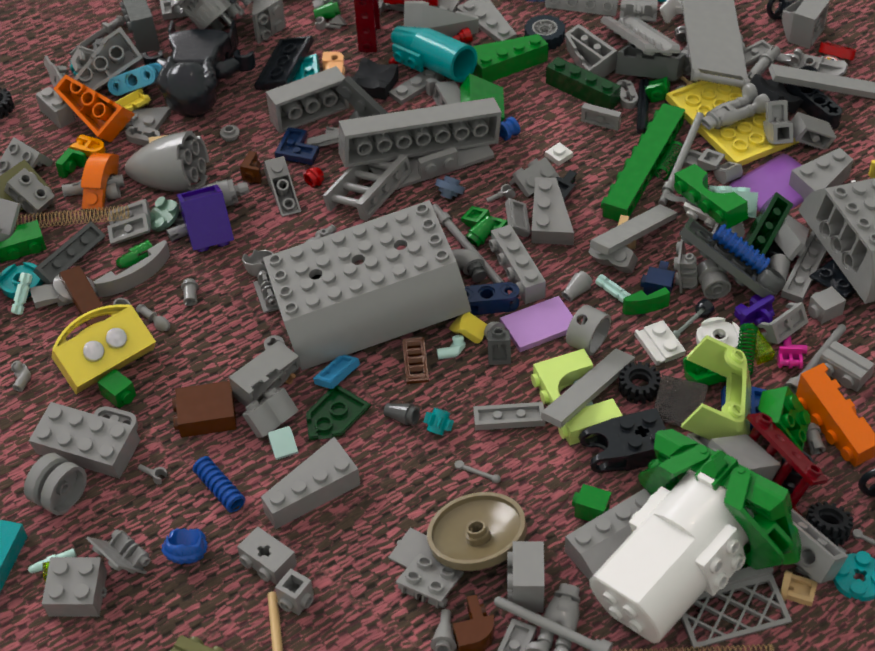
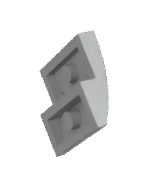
[107,199,151,245]

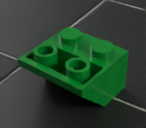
[758,386,811,451]

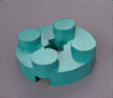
[0,262,44,299]
[833,551,875,601]

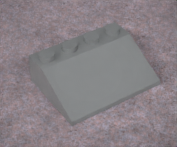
[564,488,651,580]

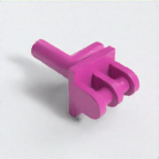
[777,335,807,369]

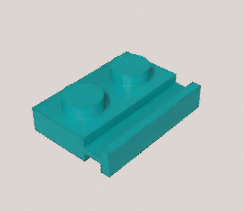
[292,54,320,82]

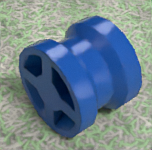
[499,116,520,141]

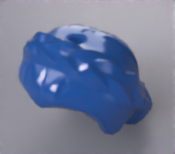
[162,528,208,564]

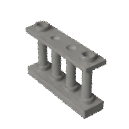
[323,154,412,221]

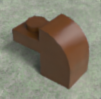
[453,595,494,651]

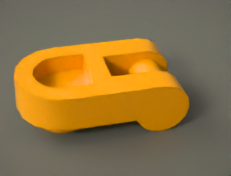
[69,134,106,157]

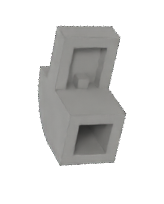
[763,100,793,144]

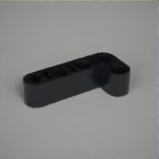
[784,66,842,129]

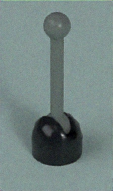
[673,298,715,339]

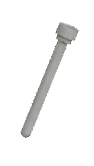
[784,324,846,395]
[494,596,613,651]

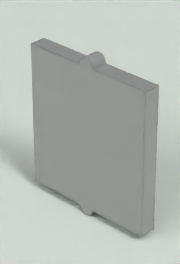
[388,527,436,568]

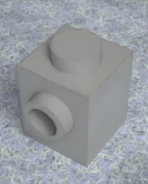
[808,286,846,324]

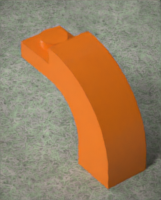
[81,153,119,210]

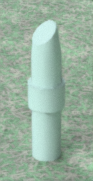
[28,548,77,573]

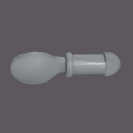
[136,304,170,332]

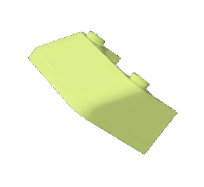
[681,335,751,440]

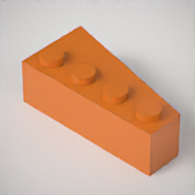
[53,74,135,142]
[796,362,875,467]

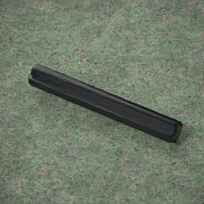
[636,78,650,134]

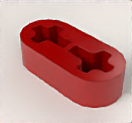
[819,42,856,60]

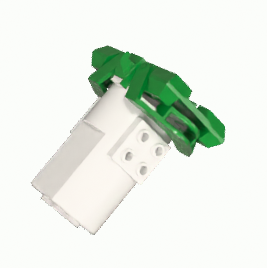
[589,429,802,643]

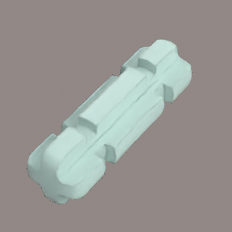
[11,272,33,315]
[595,274,631,303]

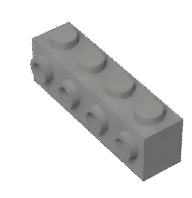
[489,224,546,304]

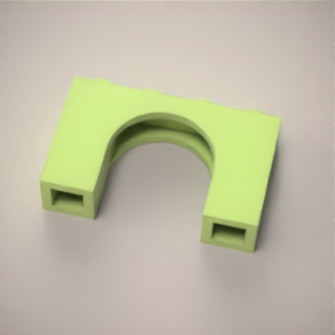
[531,349,623,445]

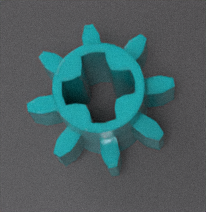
[423,407,454,435]

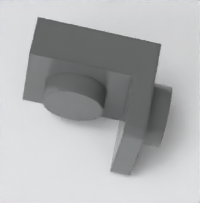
[487,328,511,365]

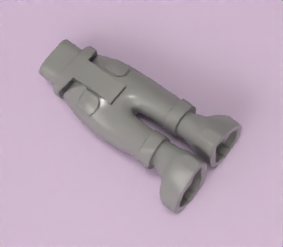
[701,83,770,130]
[525,583,580,651]

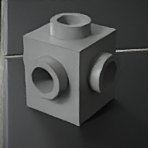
[275,568,314,615]

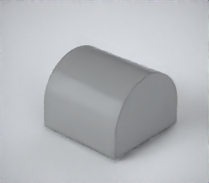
[713,161,743,185]

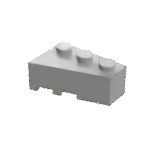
[565,24,618,78]
[789,148,853,200]
[531,177,574,245]
[229,340,300,407]

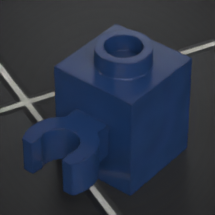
[640,260,675,295]

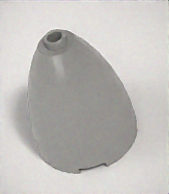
[125,130,209,192]

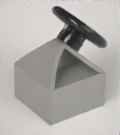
[766,0,830,49]

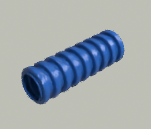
[712,224,771,274]
[193,456,245,512]

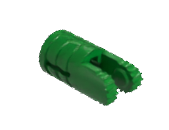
[116,240,153,269]

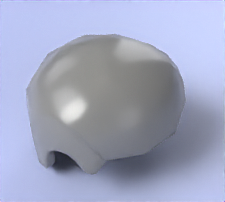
[242,250,274,277]

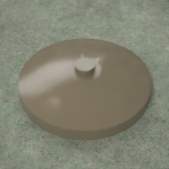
[427,492,527,571]

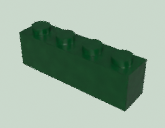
[546,57,621,110]
[743,192,793,254]

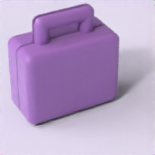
[729,153,804,211]

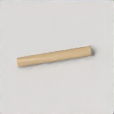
[267,591,283,651]

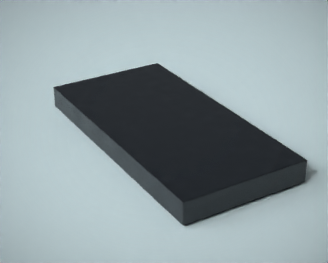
[254,36,314,90]

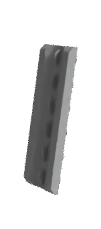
[601,16,680,56]

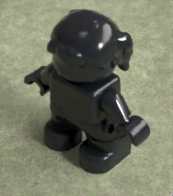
[142,20,256,118]

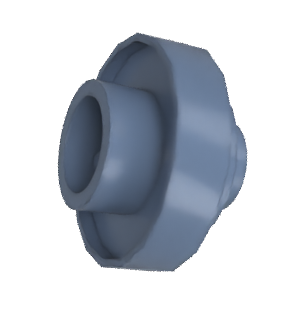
[435,175,465,199]

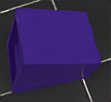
[177,184,234,252]

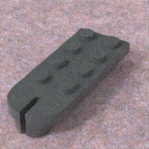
[679,217,785,298]

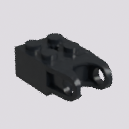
[579,408,667,473]

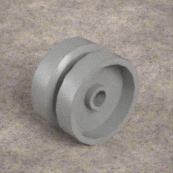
[24,453,87,516]

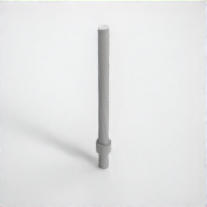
[658,112,704,206]
[432,204,504,283]

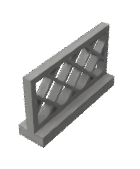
[681,566,792,649]

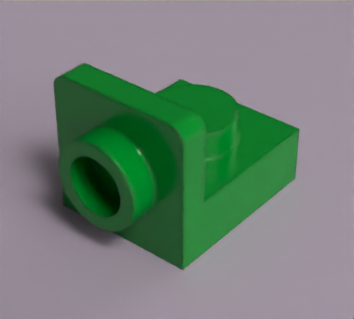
[55,148,87,178]

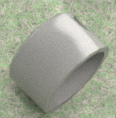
[566,305,611,356]

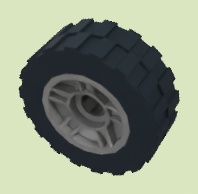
[524,15,565,51]

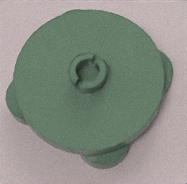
[150,196,179,231]

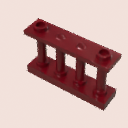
[354,0,381,53]
[746,412,829,516]

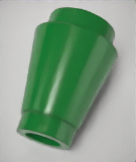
[313,1,341,19]
[466,216,496,247]

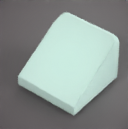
[268,426,298,460]

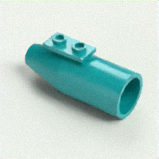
[391,26,477,82]

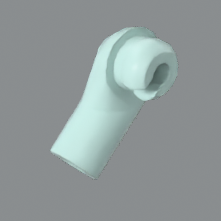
[437,335,466,360]

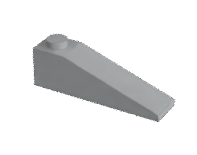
[404,1,479,37]
[74,27,144,91]

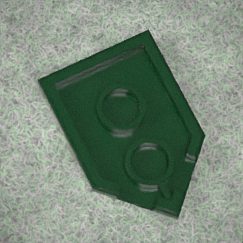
[306,385,371,441]

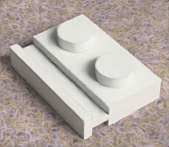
[634,320,686,366]

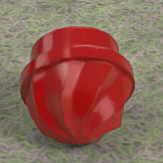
[303,167,324,187]

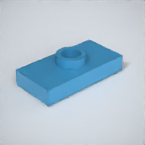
[313,355,360,389]

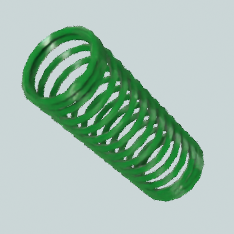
[654,141,683,180]
[737,323,758,375]

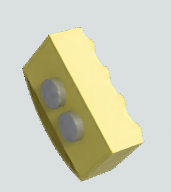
[51,304,156,394]

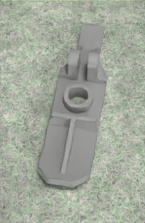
[774,48,848,76]
[44,55,67,87]

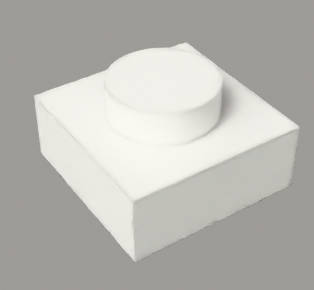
[545,142,573,166]

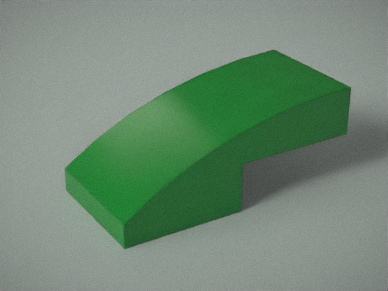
[461,206,508,236]
[622,287,670,315]

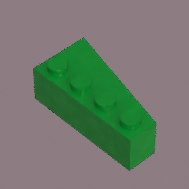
[472,34,548,82]

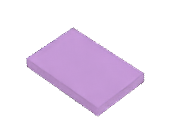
[500,296,578,352]

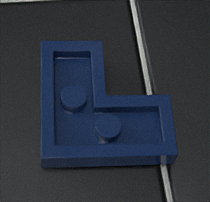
[275,127,319,165]

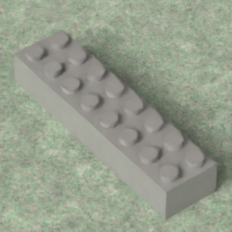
[339,97,502,168]

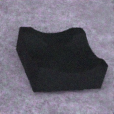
[351,58,399,100]
[750,74,803,113]

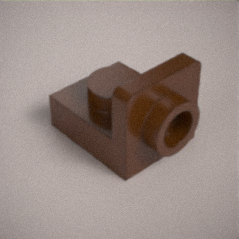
[240,151,262,184]

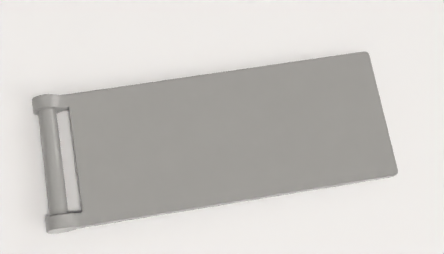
[681,0,750,90]

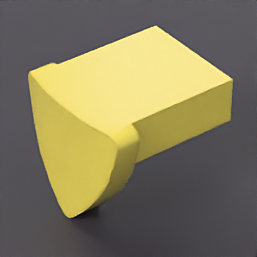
[449,312,487,344]

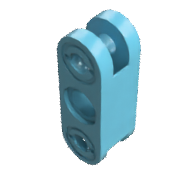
[108,63,162,96]

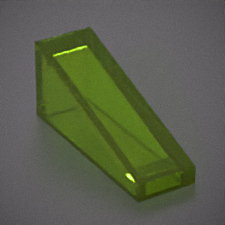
[748,323,775,365]

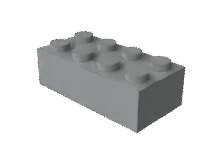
[266,66,349,134]
[29,402,141,478]

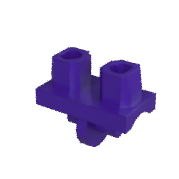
[734,294,775,330]

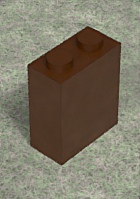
[172,381,237,438]

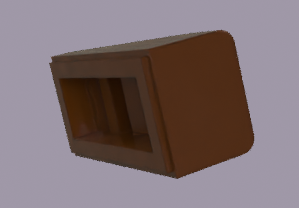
[402,337,429,384]

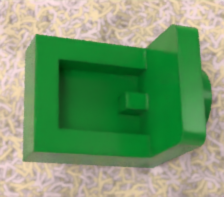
[645,77,670,103]

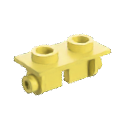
[115,88,151,111]

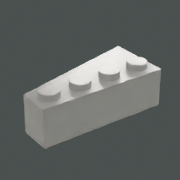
[261,437,360,529]

